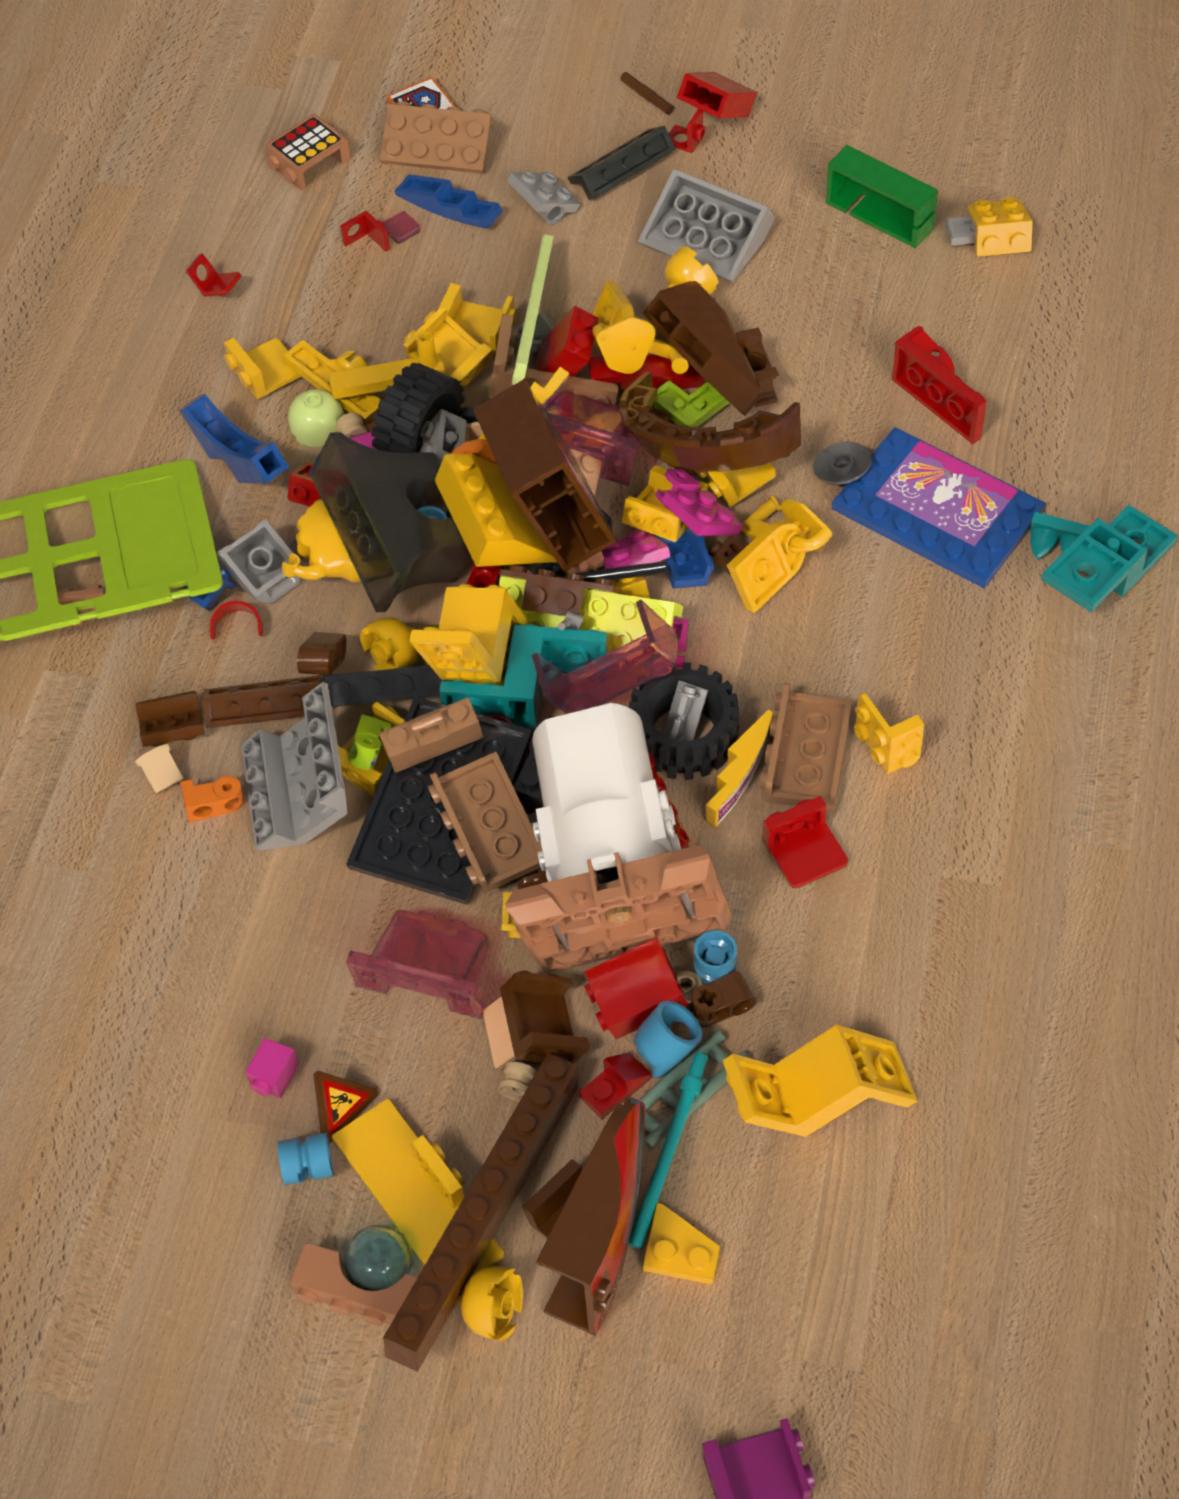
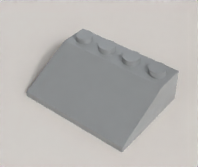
[638,169,775,283]

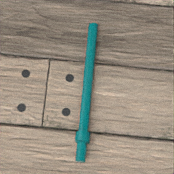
[629,1052,708,1250]

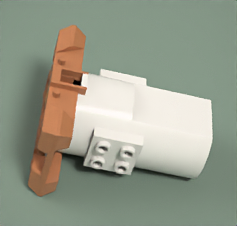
[505,703,732,973]

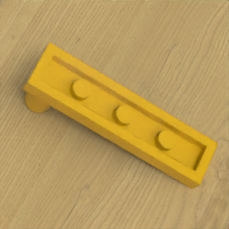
[328,332,445,399]

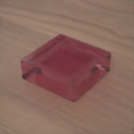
[383,211,420,244]

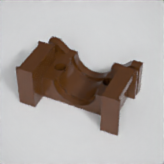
[736,327,779,407]

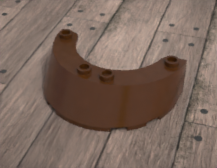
[620,371,801,473]

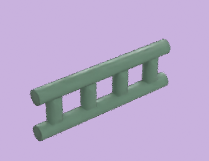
[638,1030,748,1150]

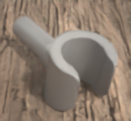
[558,611,583,630]

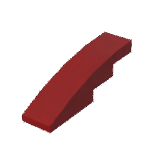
[588,355,705,390]

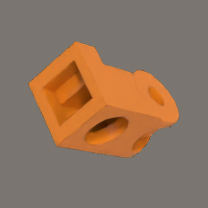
[180,776,244,823]

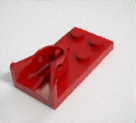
[892,326,987,444]

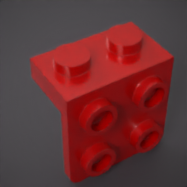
[762,795,848,889]

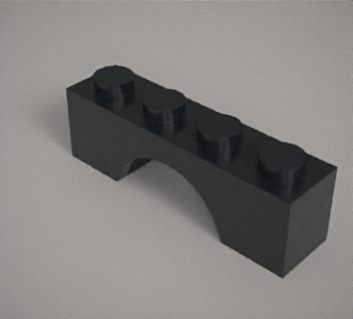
[323,664,451,707]

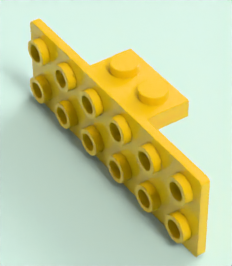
[332,1099,504,1272]

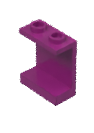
[702,1418,815,1499]

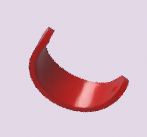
[210,600,263,640]

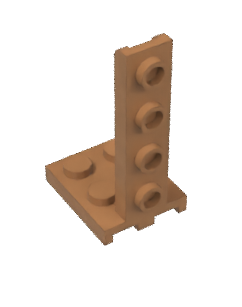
[488,314,618,413]

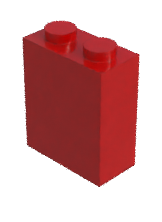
[677,72,757,119]
[535,305,599,377]
[584,937,689,1040]

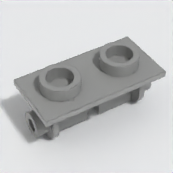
[663,680,708,741]

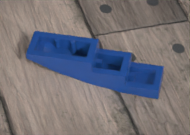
[395,174,502,228]

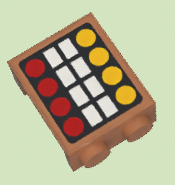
[265,113,351,190]

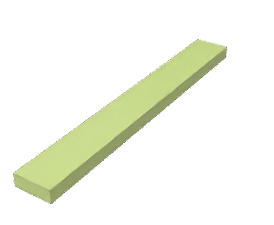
[512,234,554,385]

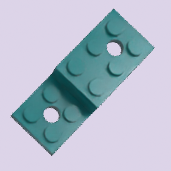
[1041,504,1178,612]

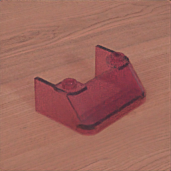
[532,600,679,714]

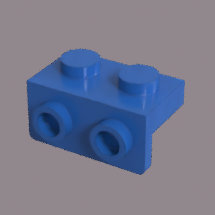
[657,527,714,589]

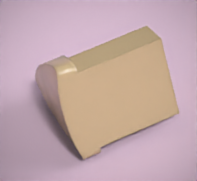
[134,744,184,794]

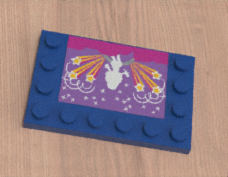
[832,427,1046,589]

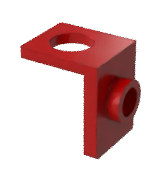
[669,109,706,153]
[340,210,390,252]
[186,253,242,296]

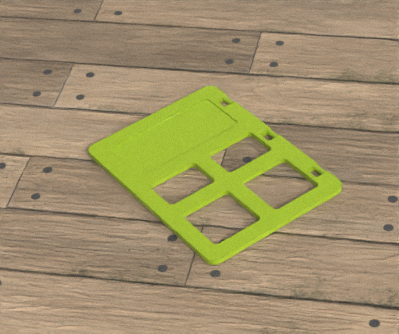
[0,459,223,641]

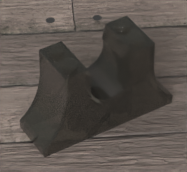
[309,432,471,613]

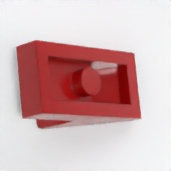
[579,1052,652,1120]

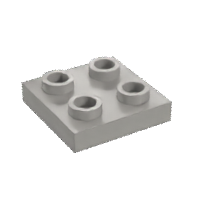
[507,171,580,225]

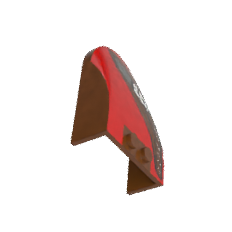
[536,1096,645,1336]

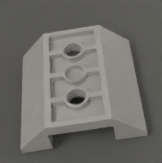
[241,682,347,851]

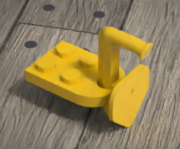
[592,280,689,374]
[727,496,833,613]

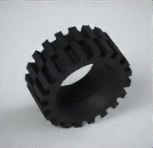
[371,363,465,474]
[629,662,739,780]

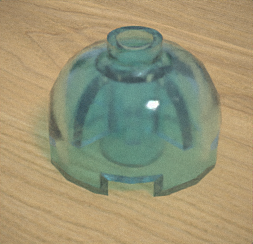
[344,1224,416,1291]

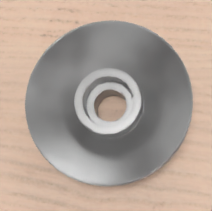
[813,442,871,485]

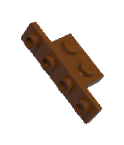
[499,565,622,616]

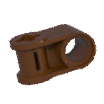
[690,971,757,1027]

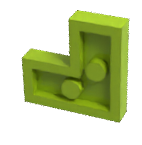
[654,380,729,427]

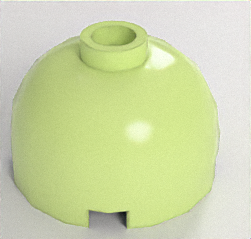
[288,389,345,447]

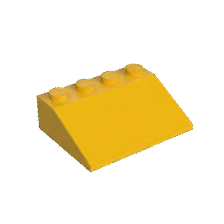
[435,454,557,567]

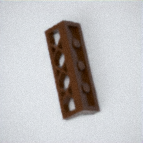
[201,675,325,728]

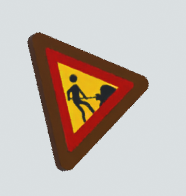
[313,1071,378,1144]

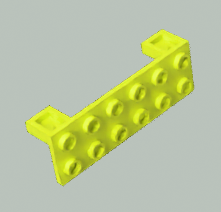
[499,577,683,663]

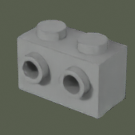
[419,409,466,478]

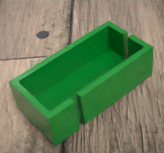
[826,145,938,249]

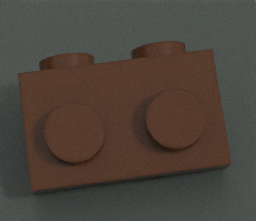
[135,691,205,747]

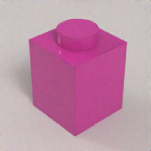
[245,1038,299,1098]

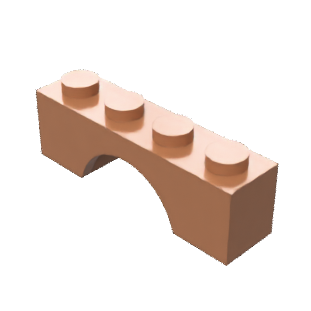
[290,1242,418,1326]

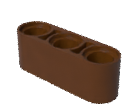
[297,632,347,675]

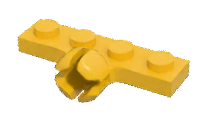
[283,340,381,425]

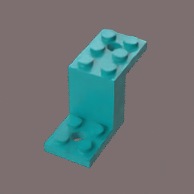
[439,624,609,733]

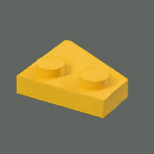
[643,1203,720,1285]

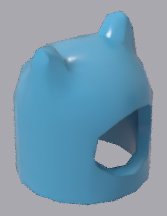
[633,1001,702,1079]

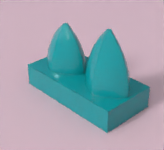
[1030,512,1089,559]

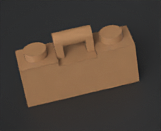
[379,697,484,773]

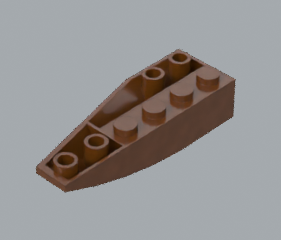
[643,281,764,416]

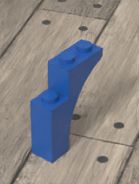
[179,394,289,483]

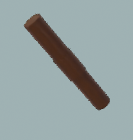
[621,72,674,115]

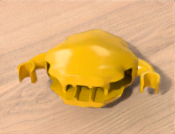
[282,483,397,583]

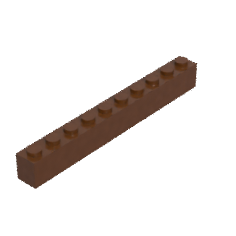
[383,1053,579,1372]

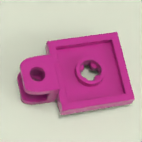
[655,469,743,536]

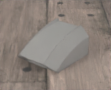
[217,519,303,604]

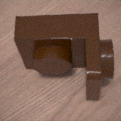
[708,535,745,575]

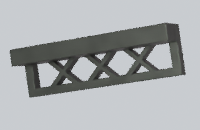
[568,125,676,200]

